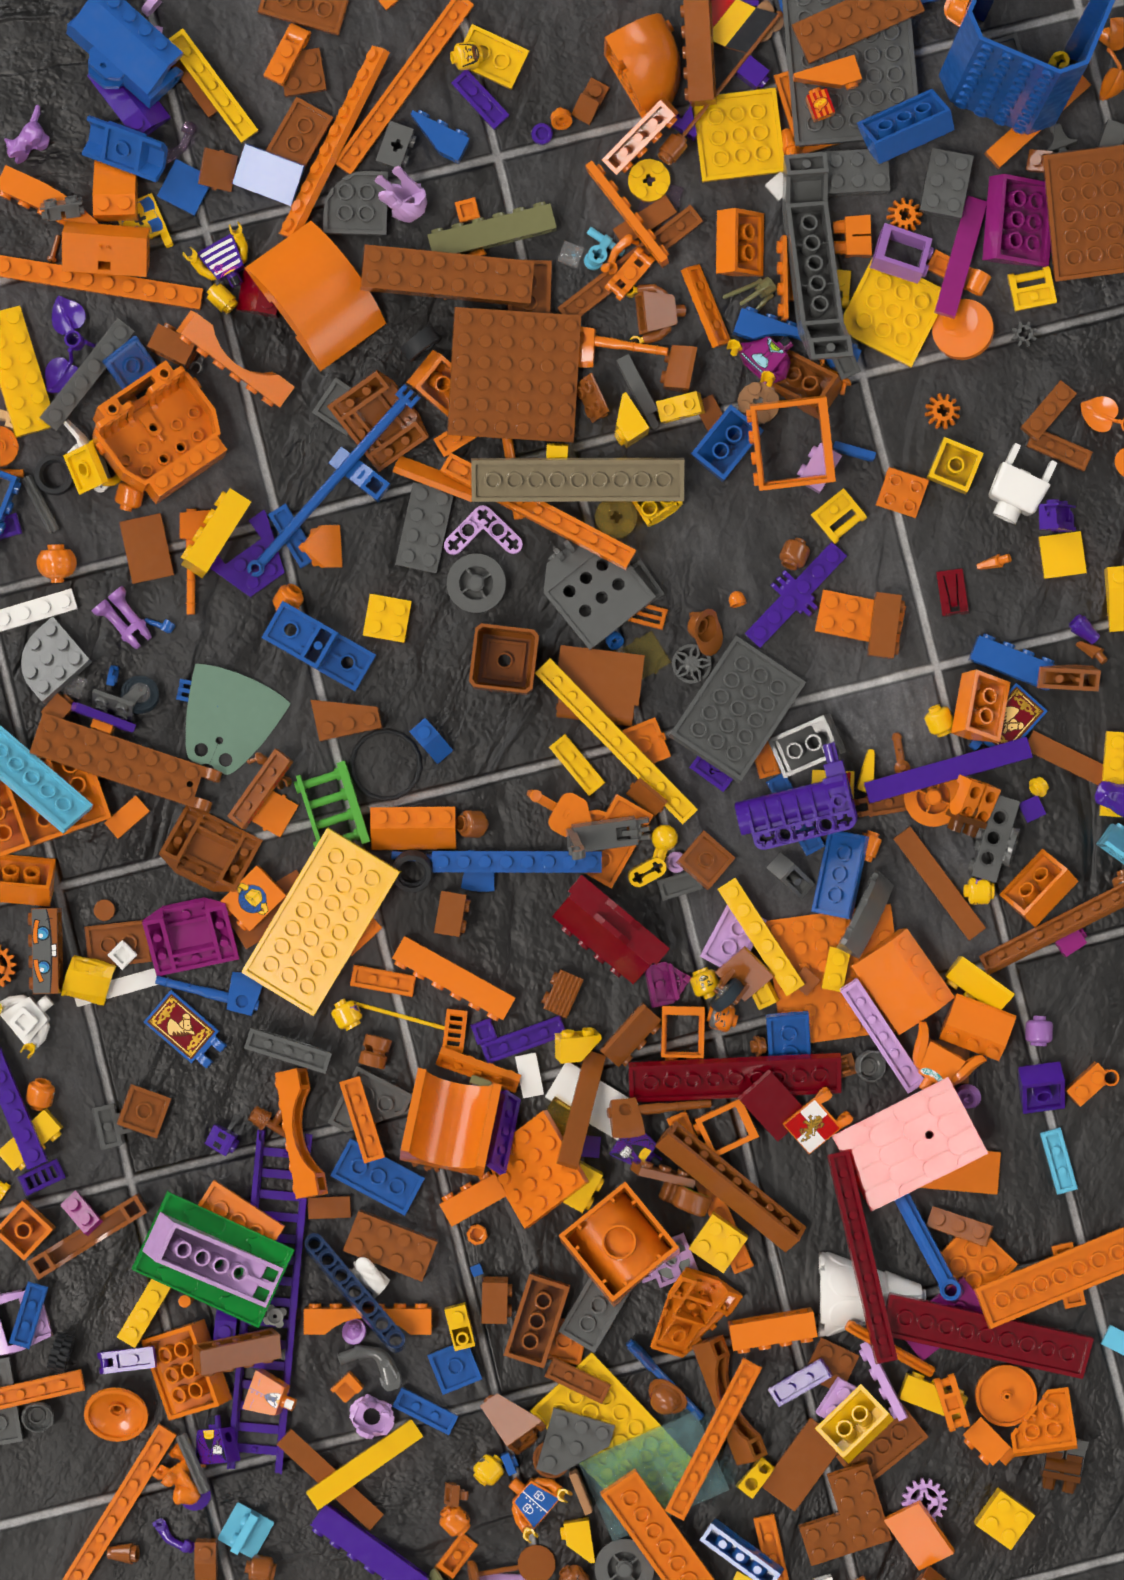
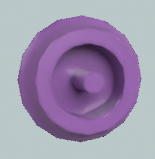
[956,1084,981,1109]
[342,1319,367,1345]

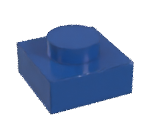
[501,1450,519,1476]

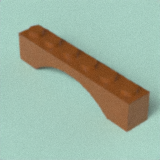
[27,1193,150,1280]
[692,1335,768,1465]

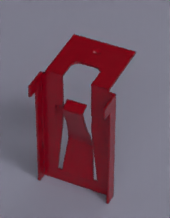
[936,569,969,617]

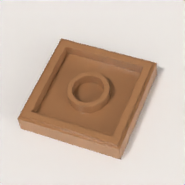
[569,1467,593,1515]

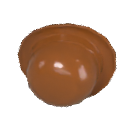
[648,1379,687,1415]

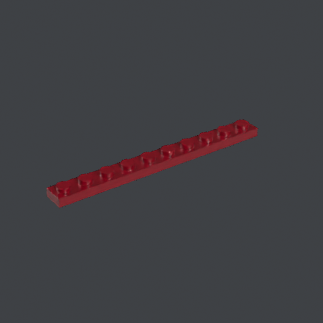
[827,1151,898,1365]

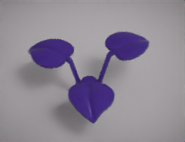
[45,296,130,393]

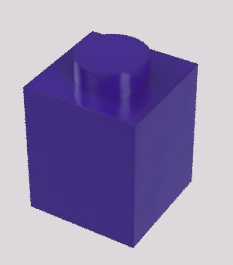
[736,55,770,90]

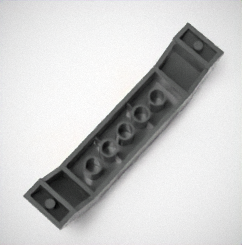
[782,152,853,361]

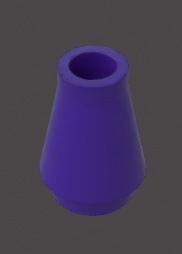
[1069,614,1100,644]

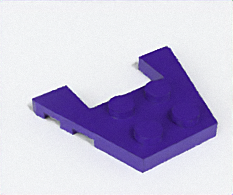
[210,510,285,598]

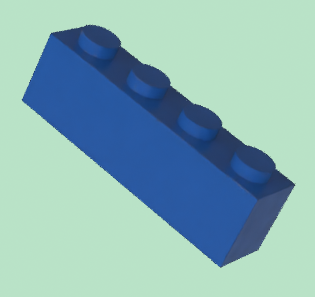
[968,634,1055,691]

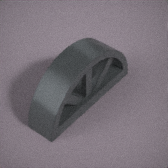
[244,1028,332,1074]

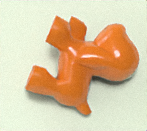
[152,1443,206,1505]

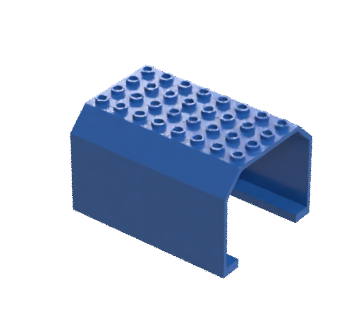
[939,0,1115,135]

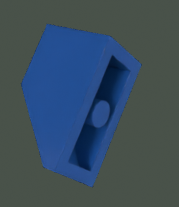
[409,718,454,764]

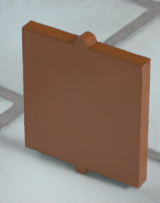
[198,148,238,192]
[626,778,668,817]

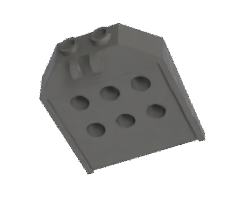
[543,540,656,650]

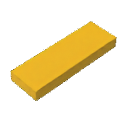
[549,734,605,796]

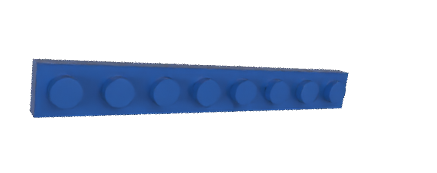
[432,851,602,873]

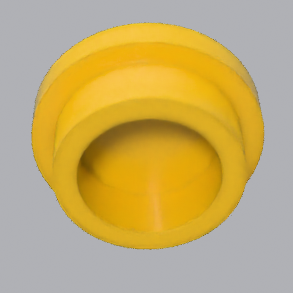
[1029,777,1049,797]

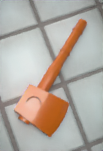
[578,327,669,368]
[179,509,210,615]

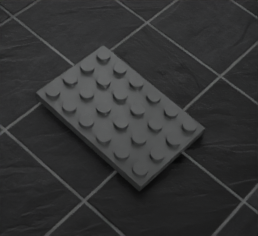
[669,636,806,783]

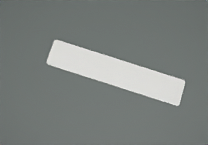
[75,968,158,1007]

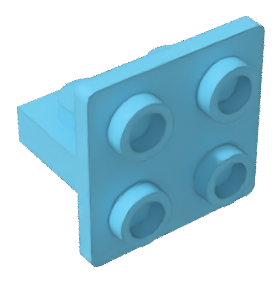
[218,1502,274,1559]

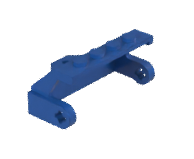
[66,0,183,109]

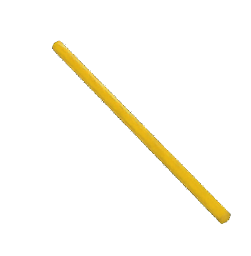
[355,1001,453,1030]

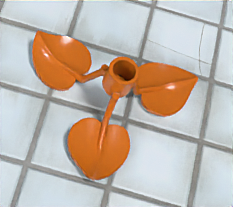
[1099,17,1124,101]
[1081,396,1124,477]

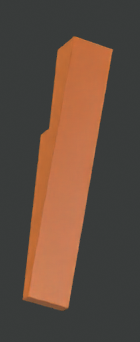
[984,75,1091,169]

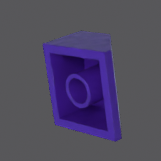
[1018,1062,1065,1114]

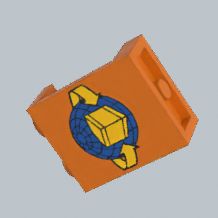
[221,865,287,931]

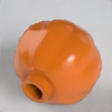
[37,544,77,583]

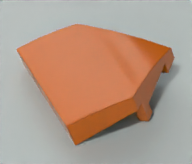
[298,525,342,568]

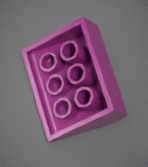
[982,174,1051,267]

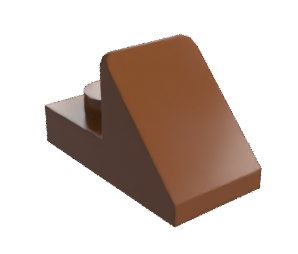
[571,77,610,126]

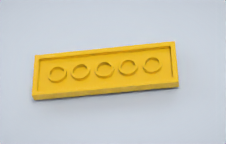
[0,306,51,438]

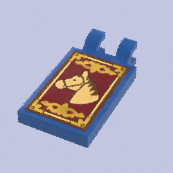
[968,683,1047,751]
[144,990,227,1068]

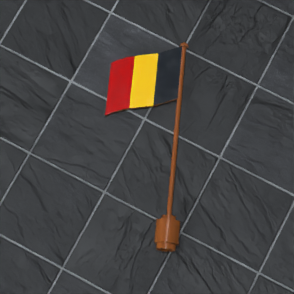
[657,0,783,165]

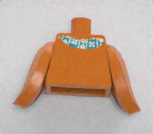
[912,1021,987,1090]

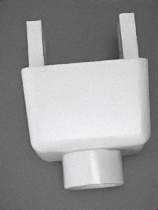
[989,443,1057,524]

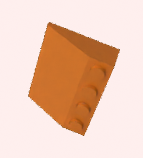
[850,928,955,1035]
[141,1319,232,1420]

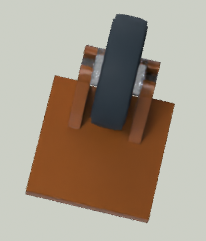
[710,946,775,1012]

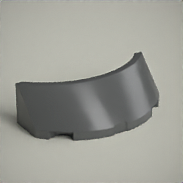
[836,870,894,959]

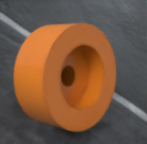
[550,107,572,130]

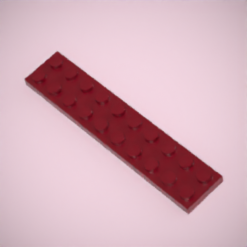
[628,1053,841,1102]
[886,1292,1094,1379]

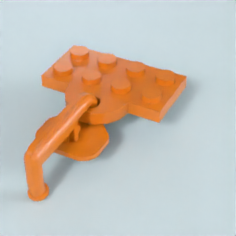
[527,789,653,889]
[178,1180,285,1308]

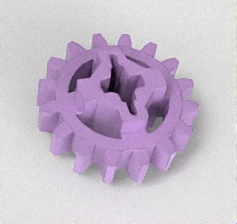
[901,1478,948,1522]

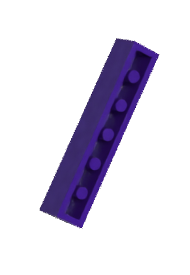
[311,1503,429,1580]

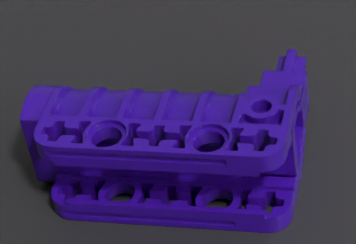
[735,742,858,850]

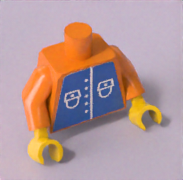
[508,1477,573,1543]

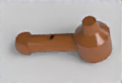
[892,732,910,774]

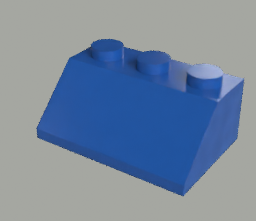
[691,404,764,482]

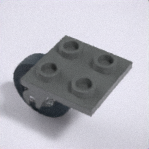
[92,676,159,722]

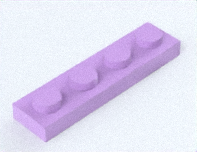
[859,1342,908,1421]

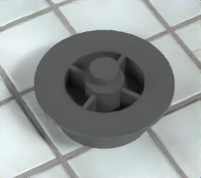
[447,554,506,613]
[595,1539,654,1580]

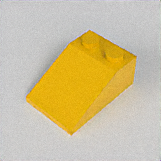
[1104,566,1124,632]

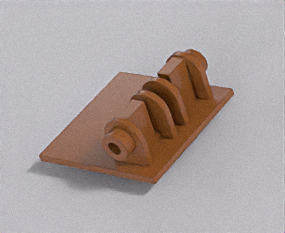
[577,373,609,423]

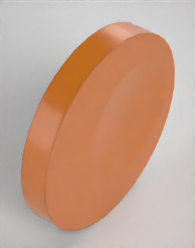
[932,299,994,360]
[975,1364,1037,1427]

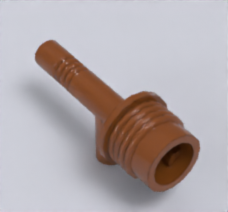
[248,1106,286,1138]

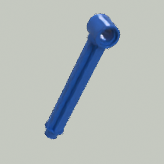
[894,1193,963,1302]

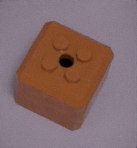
[469,623,539,695]

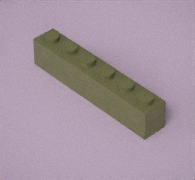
[428,202,557,254]

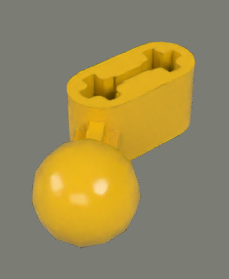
[628,825,678,887]

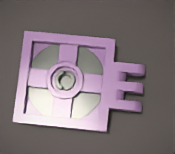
[642,1232,699,1288]

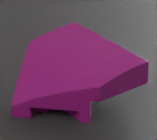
[645,962,691,1008]

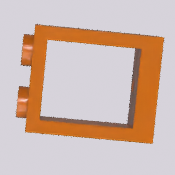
[661,1006,705,1061]
[693,1098,759,1155]

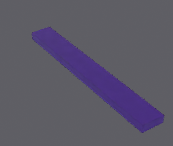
[864,737,1033,804]

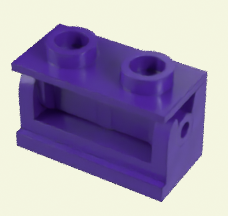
[1039,499,1076,532]

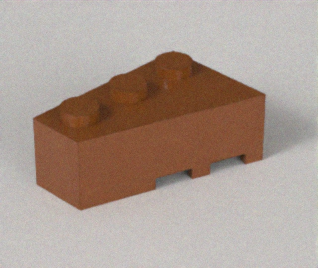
[311,700,383,742]

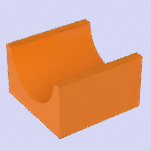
[400,1068,502,1177]
[559,1182,680,1307]

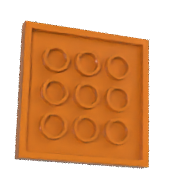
[490,1110,589,1229]

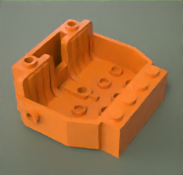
[92,360,227,504]

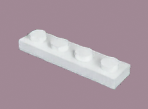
[0,589,78,632]

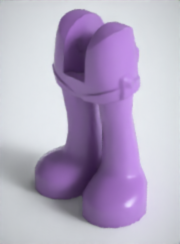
[92,586,152,650]

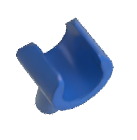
[145,618,175,633]

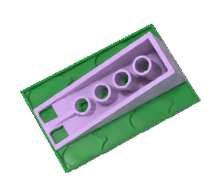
[131,1191,294,1328]

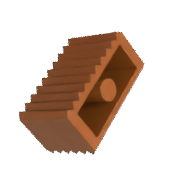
[541,969,584,1019]

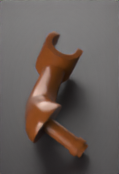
[247,752,292,790]

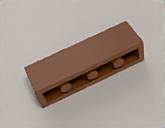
[192,1328,282,1377]

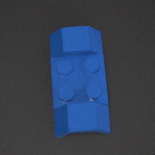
[82,115,168,182]

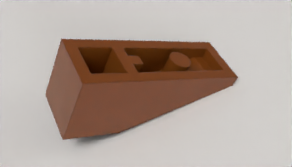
[1037,664,1101,691]
[194,1538,218,1580]

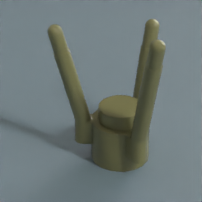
[722,277,777,312]

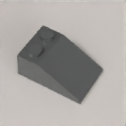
[768,713,847,778]

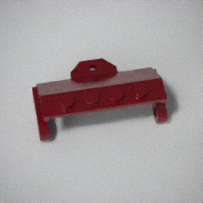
[552,875,670,984]

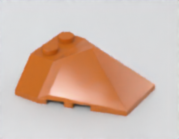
[650,1267,743,1358]

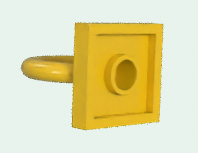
[63,439,122,495]

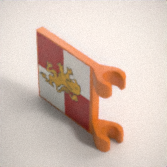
[783,1087,853,1154]

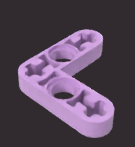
[444,505,523,555]

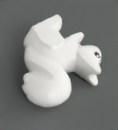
[350,1257,390,1298]

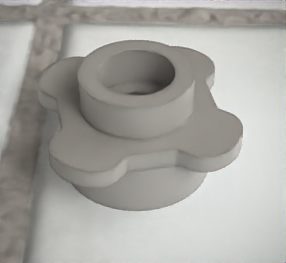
[263,1304,287,1328]

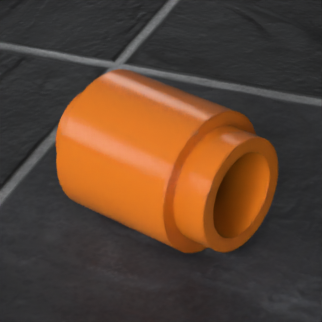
[861,830,882,863]

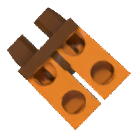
[946,774,1001,838]

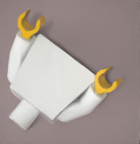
[0,995,54,1059]

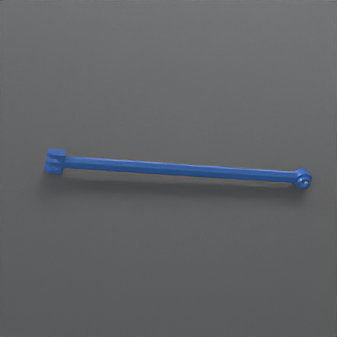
[247,384,421,577]

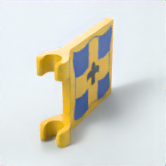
[118,193,174,248]

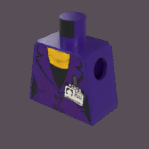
[609,1132,662,1167]
[196,1415,240,1465]

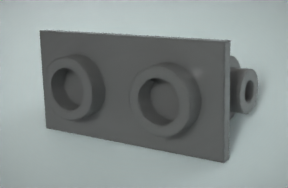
[40,195,85,222]

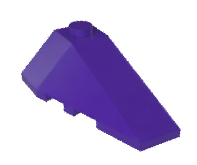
[87,75,171,136]

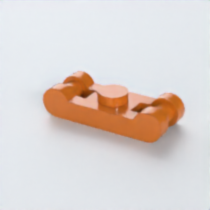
[604,246,656,301]
[933,1373,970,1432]

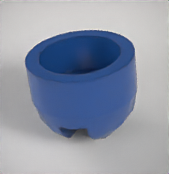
[606,631,624,650]

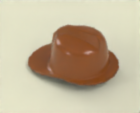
[687,609,723,656]

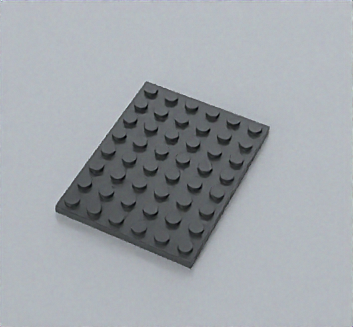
[782,0,918,147]

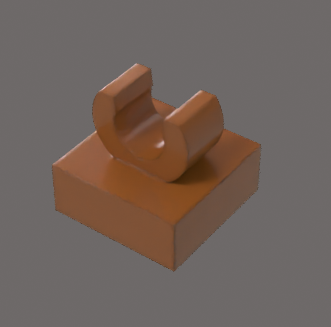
[841,1053,856,1078]
[444,1482,468,1507]

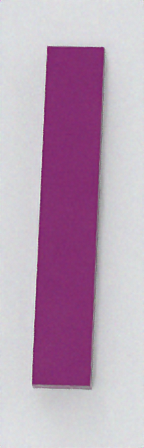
[934,196,987,319]

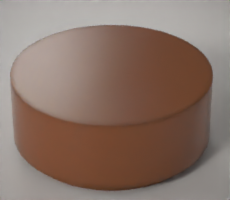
[94,900,116,921]

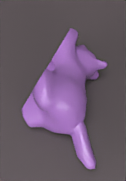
[4,105,50,164]

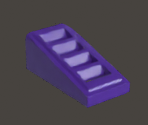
[17,1159,66,1197]

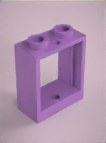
[870,223,934,284]

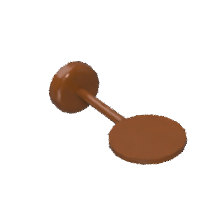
[467,1545,555,1580]

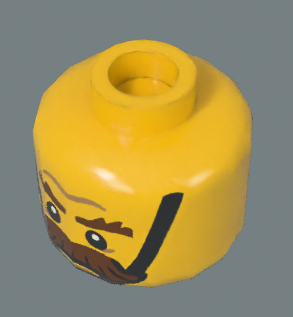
[450,41,483,70]

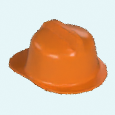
[944,0,969,27]

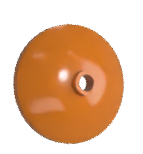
[84,1388,148,1442]

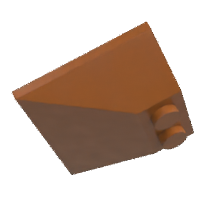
[327,370,429,472]
[159,806,263,892]

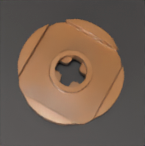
[737,382,779,425]

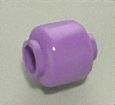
[1025,1016,1053,1046]

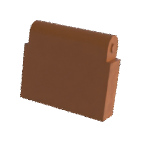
[554,645,645,727]

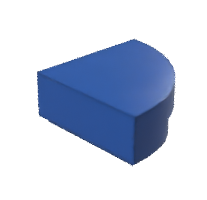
[106,665,119,687]

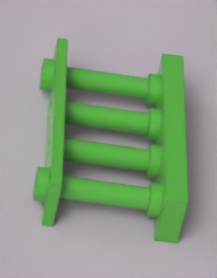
[294,761,371,848]

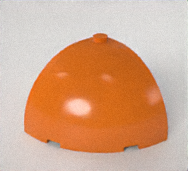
[604,13,681,118]

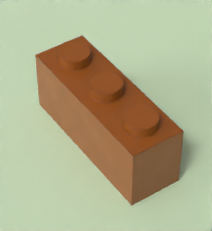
[867,592,905,659]

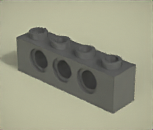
[968,795,1020,883]

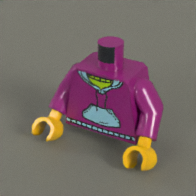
[726,336,793,388]

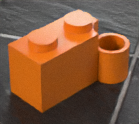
[1065,1061,1119,1107]
[963,1417,1014,1466]

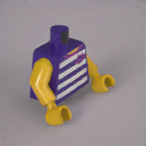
[183,221,248,288]

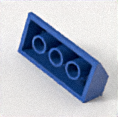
[857,89,955,164]

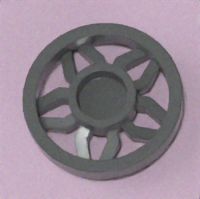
[672,644,712,684]
[1002,827,1020,867]

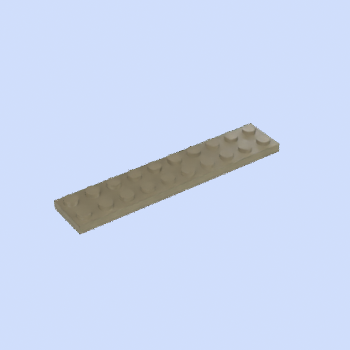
[471,458,685,502]

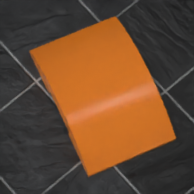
[245,221,386,372]
[0,756,112,857]

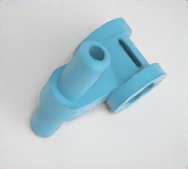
[584,227,625,270]

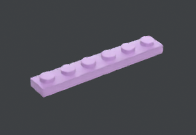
[840,978,924,1093]

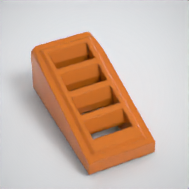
[442,1008,468,1053]

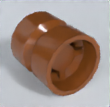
[358,1034,392,1069]

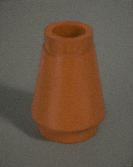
[107,1543,140,1564]

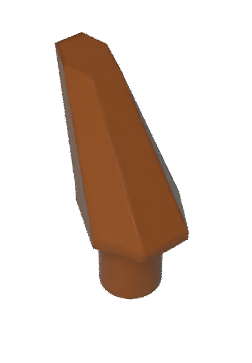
[1076,641,1108,665]

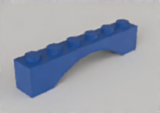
[732,306,861,371]

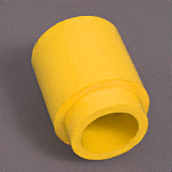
[207,283,238,315]

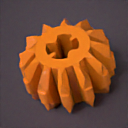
[886,198,923,232]
[924,393,960,430]

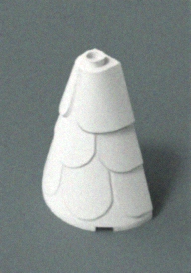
[818,1252,926,1337]

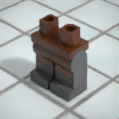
[1040,1438,1089,1494]

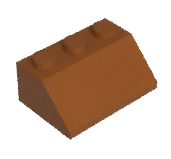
[600,1003,661,1067]

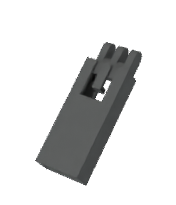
[616,354,658,431]

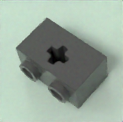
[376,121,417,170]

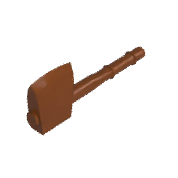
[607,1098,711,1138]

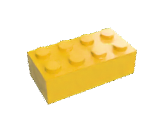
[180,488,251,578]

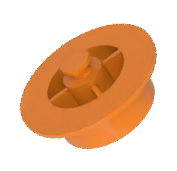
[904,779,960,827]

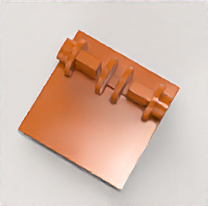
[876,467,929,518]

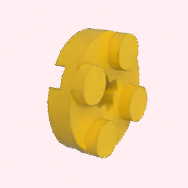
[628,159,670,202]

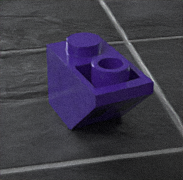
[205,1123,239,1156]

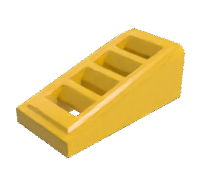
[856,749,875,793]

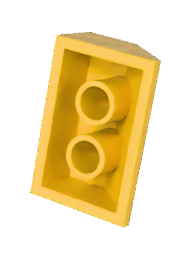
[614,392,649,448]
[944,956,1015,1010]
[815,1384,894,1464]

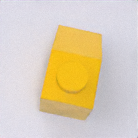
[560,1517,595,1563]

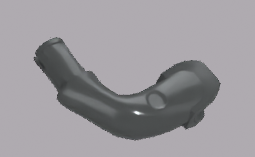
[337,1344,402,1391]

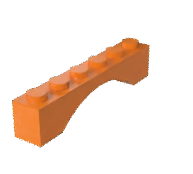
[176,311,294,407]
[275,1068,328,1199]
[304,1303,432,1335]

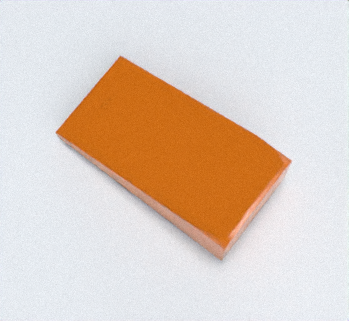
[434,1534,478,1580]

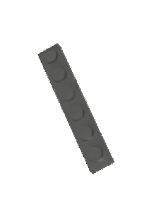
[39,318,135,431]

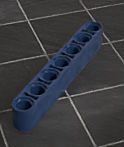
[305,1233,405,1353]

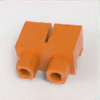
[832,215,872,258]

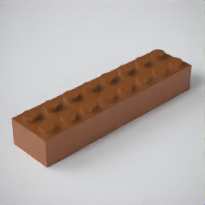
[360,244,534,307]

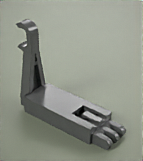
[566,816,651,860]

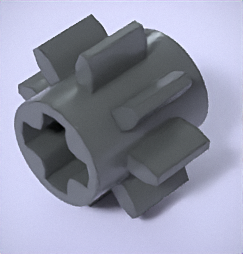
[1011,322,1037,347]

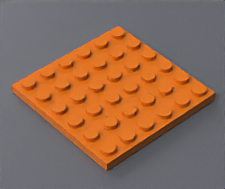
[766,904,895,1043]

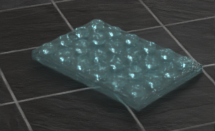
[579,1411,730,1541]

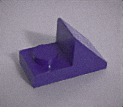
[671,105,697,141]

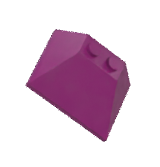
[142,897,239,976]

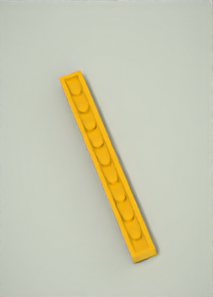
[535,658,698,824]

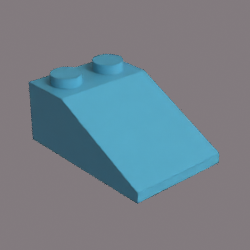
[1096,823,1124,864]

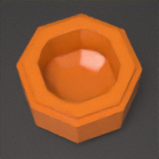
[467,1224,488,1245]

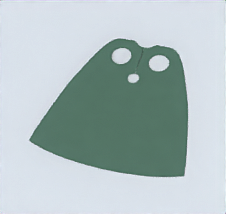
[186,664,291,775]

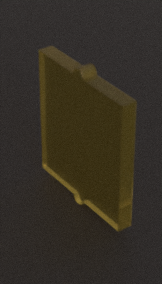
[622,631,671,680]

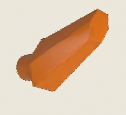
[977,554,1012,570]

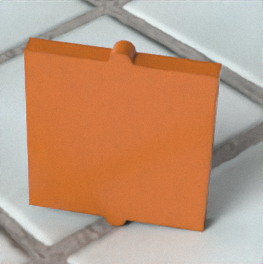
[252,791,299,837]

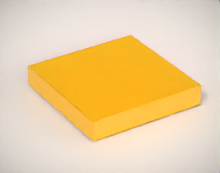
[1038,531,1087,579]

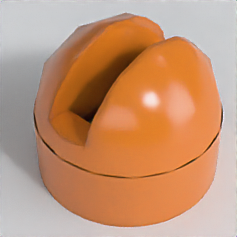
[729,591,747,608]

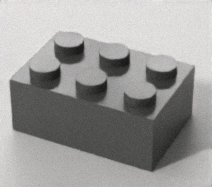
[918,148,974,222]
[825,149,890,198]

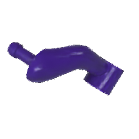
[153,1518,195,1553]

